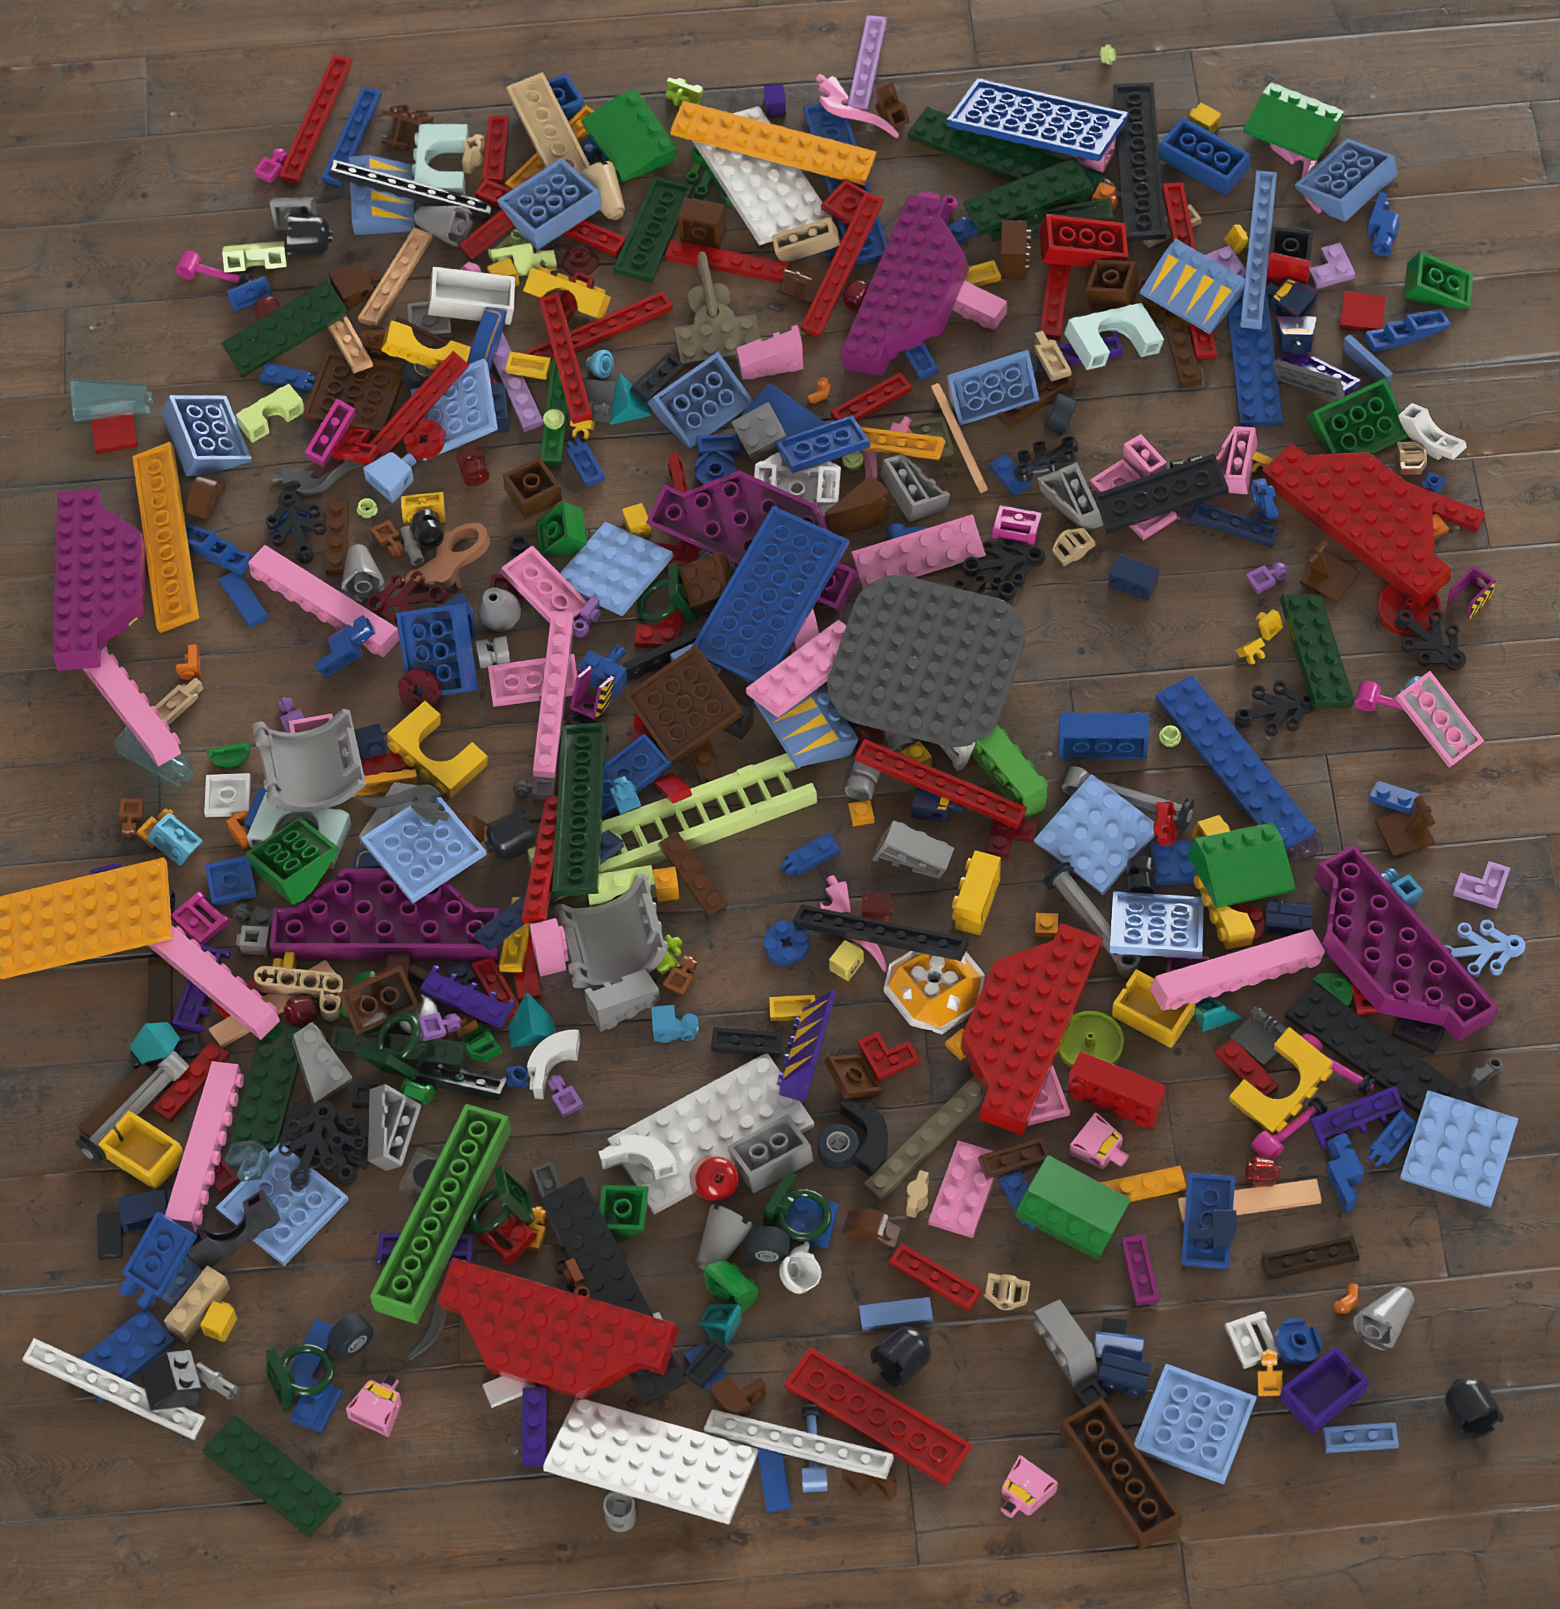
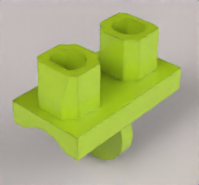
[665,78,703,107]
[656,935,682,975]

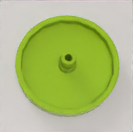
[1059,1011,1124,1068]

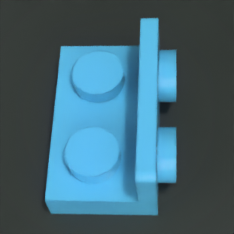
[147,813,203,866]

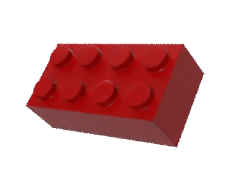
[1039,214,1128,268]
[1068,1051,1166,1129]

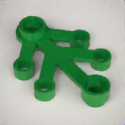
[686,146,732,205]

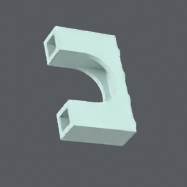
[411,124,469,195]
[1064,303,1164,370]
[247,792,352,869]

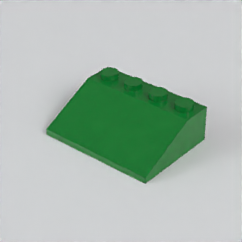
[1242,83,1344,161]
[581,89,678,182]
[1305,378,1409,455]
[245,817,339,905]
[1187,822,1296,908]
[1015,1155,1131,1261]

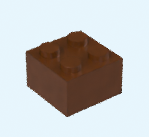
[678,198,726,249]
[1000,221,1031,280]
[1086,259,1139,309]
[503,456,562,519]
[679,553,733,610]

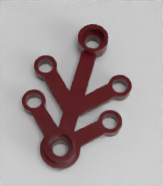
[367,571,447,628]

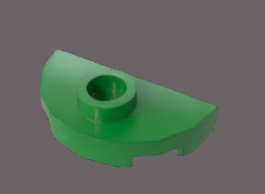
[206,742,251,768]
[1312,972,1353,1007]

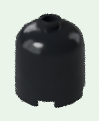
[287,214,333,255]
[484,807,537,861]
[870,1327,931,1387]
[1445,1378,1504,1439]

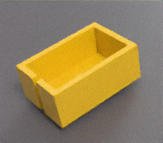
[952,851,1001,936]
[1112,969,1196,1049]
[98,1111,184,1189]

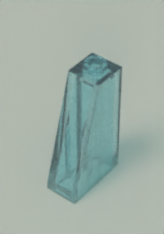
[70,379,153,422]
[114,726,194,788]

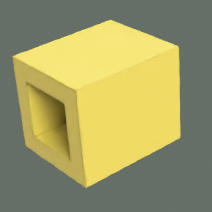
[829,940,864,981]

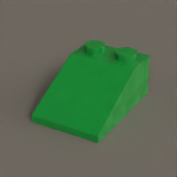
[1404,251,1473,309]

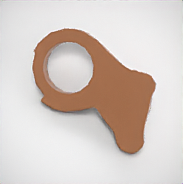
[405,522,490,591]

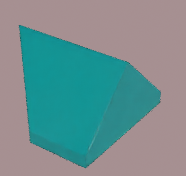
[609,373,651,425]
[509,992,556,1048]
[1194,996,1244,1032]
[129,1022,181,1065]
[698,1304,742,1347]

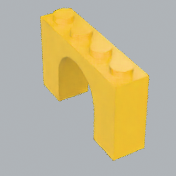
[387,701,488,799]
[1229,1027,1333,1135]

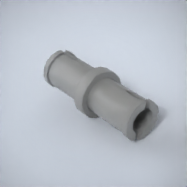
[400,526,425,566]
[195,1362,238,1400]

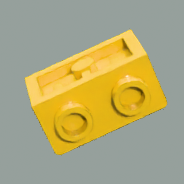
[401,492,446,526]

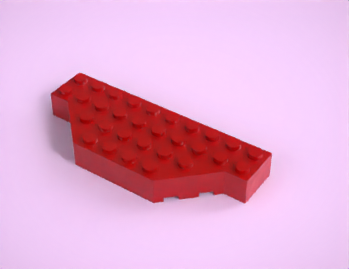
[1262,443,1451,608]
[960,923,1103,1136]
[437,1258,679,1400]

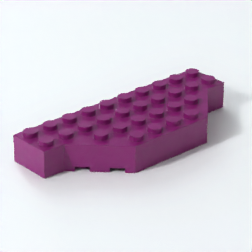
[840,195,969,376]
[646,470,860,612]
[53,489,145,671]
[1314,845,1499,1043]
[270,868,500,961]

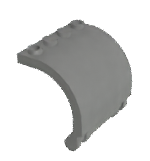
[252,709,366,812]
[553,874,667,990]

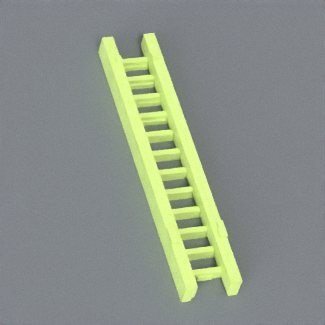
[527,753,817,901]

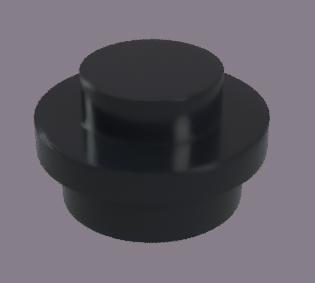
[508,535,530,556]

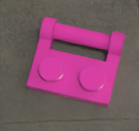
[992,506,1042,546]
[171,892,231,946]

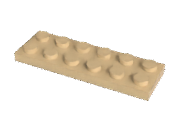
[506,72,590,176]

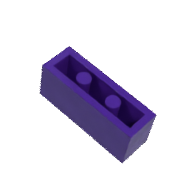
[521,1387,549,1466]

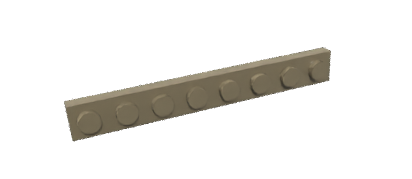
[864,1076,985,1201]

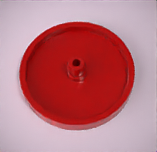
[1377,584,1441,637]

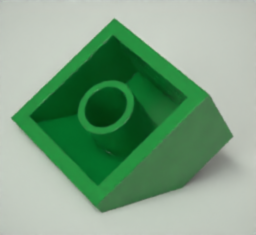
[536,501,587,558]
[599,1185,649,1240]
[703,1259,759,1315]

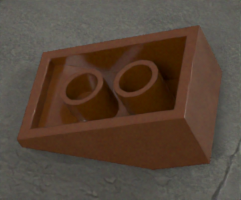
[825,475,889,536]
[338,964,419,1035]

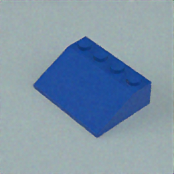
[396,603,478,696]

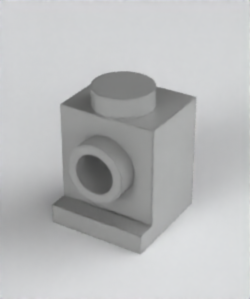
[236,925,271,957]

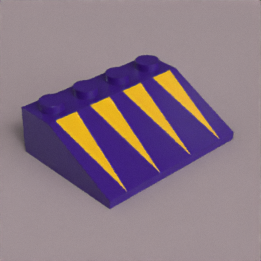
[776,990,836,1102]

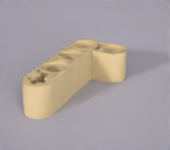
[254,966,343,1021]

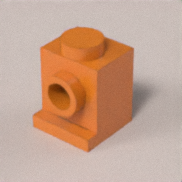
[1091,182,1119,219]

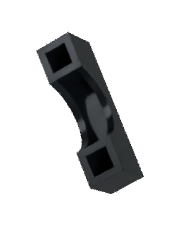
[188,1189,281,1271]

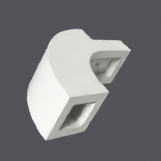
[1398,403,1467,460]
[527,1030,581,1099]
[599,1134,678,1180]

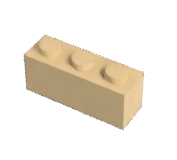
[772,217,840,263]
[164,1266,230,1344]

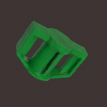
[462,1023,502,1062]
[400,1077,437,1106]

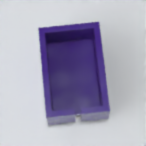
[1280,1346,1369,1434]

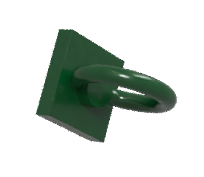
[636,562,697,622]
[355,1012,420,1080]
[469,1165,535,1234]
[762,1172,832,1242]
[266,1344,335,1412]

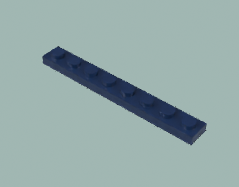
[474,830,624,951]

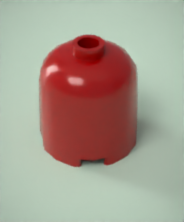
[689,1156,738,1202]

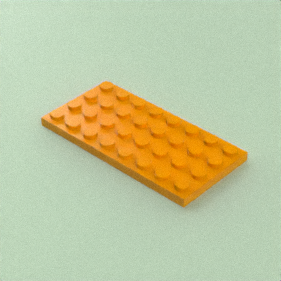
[0,857,173,980]

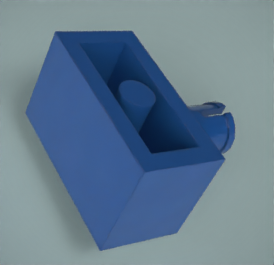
[578,644,628,698]

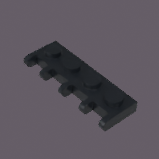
[411,1056,508,1101]

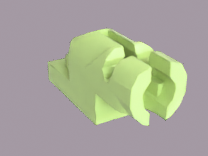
[491,243,557,276]

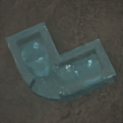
[224,1140,269,1182]

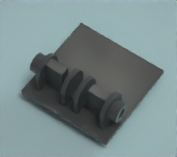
[567,379,616,423]
[1230,1006,1287,1066]

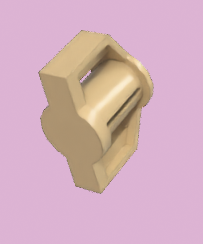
[462,134,485,174]
[1397,442,1427,475]
[1052,528,1096,567]
[906,1170,929,1218]
[984,1273,1030,1310]

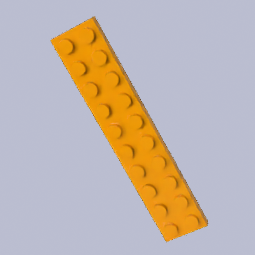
[671,101,877,186]
[132,442,199,633]

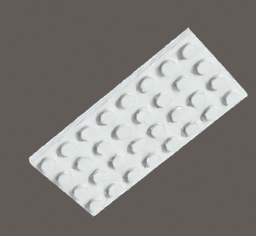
[693,106,833,245]
[607,1054,815,1215]
[544,1399,758,1524]

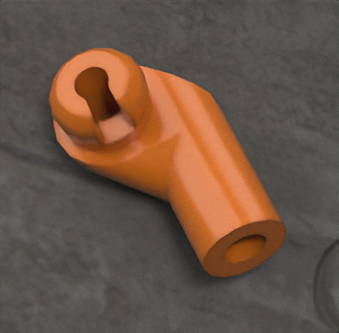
[806,378,831,406]
[1333,1284,1358,1314]

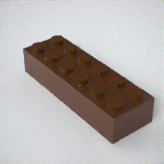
[1061,1398,1183,1550]

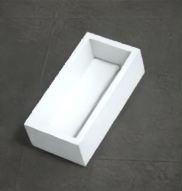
[428,267,515,325]

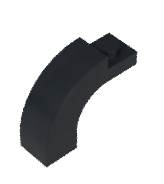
[840,1099,888,1177]

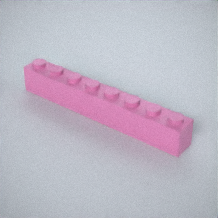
[248,545,400,658]
[533,611,574,779]
[83,647,181,767]
[147,922,280,1040]
[1150,929,1325,1011]
[165,1061,244,1233]

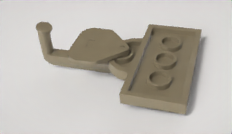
[674,252,761,367]

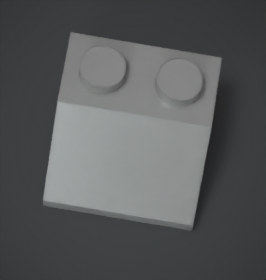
[270,197,317,230]

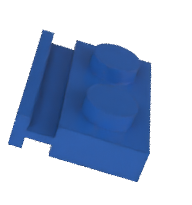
[290,1377,344,1434]

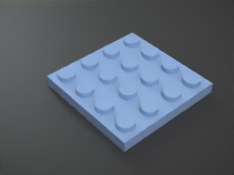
[411,359,498,461]
[560,522,673,616]
[1034,774,1155,895]
[361,797,487,904]
[1110,891,1204,959]
[1400,1091,1518,1208]
[216,1143,349,1266]
[1134,1364,1257,1485]

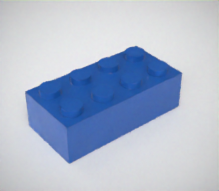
[1159,118,1251,196]
[1058,712,1149,759]

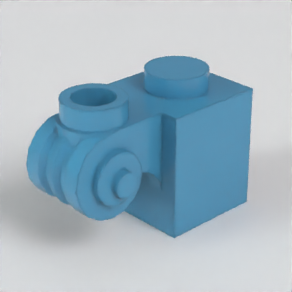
[610,776,641,815]
[1380,868,1423,909]
[651,1005,699,1043]

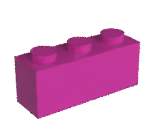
[305,399,356,468]

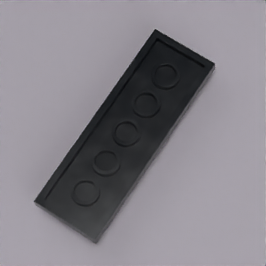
[1093,453,1229,534]

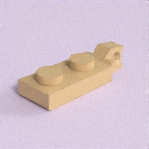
[1034,331,1071,382]
[154,677,203,725]

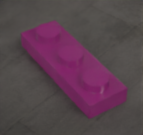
[1121,1234,1160,1306]

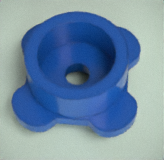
[1421,472,1446,493]
[506,1066,528,1089]

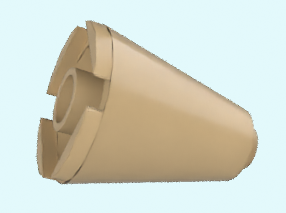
[581,161,625,220]

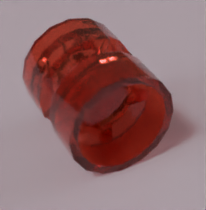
[456,446,490,487]

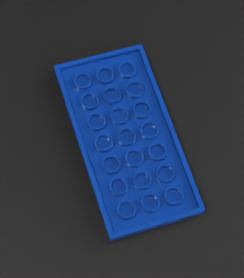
[947,78,1128,161]
[691,506,849,683]

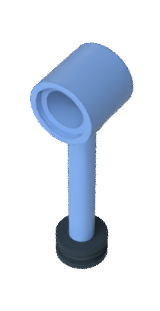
[801,1404,828,1493]

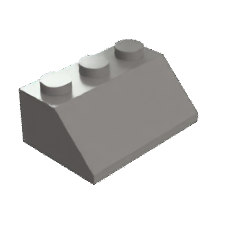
[727,1114,814,1194]

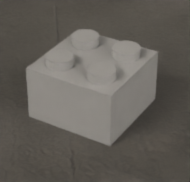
[732,402,787,465]

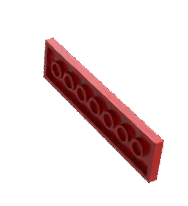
[784,1347,973,1487]

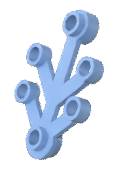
[1445,920,1525,978]

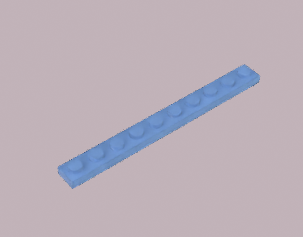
[1240,171,1277,329]

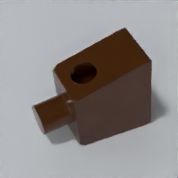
[328,263,381,310]

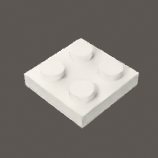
[204,773,251,817]

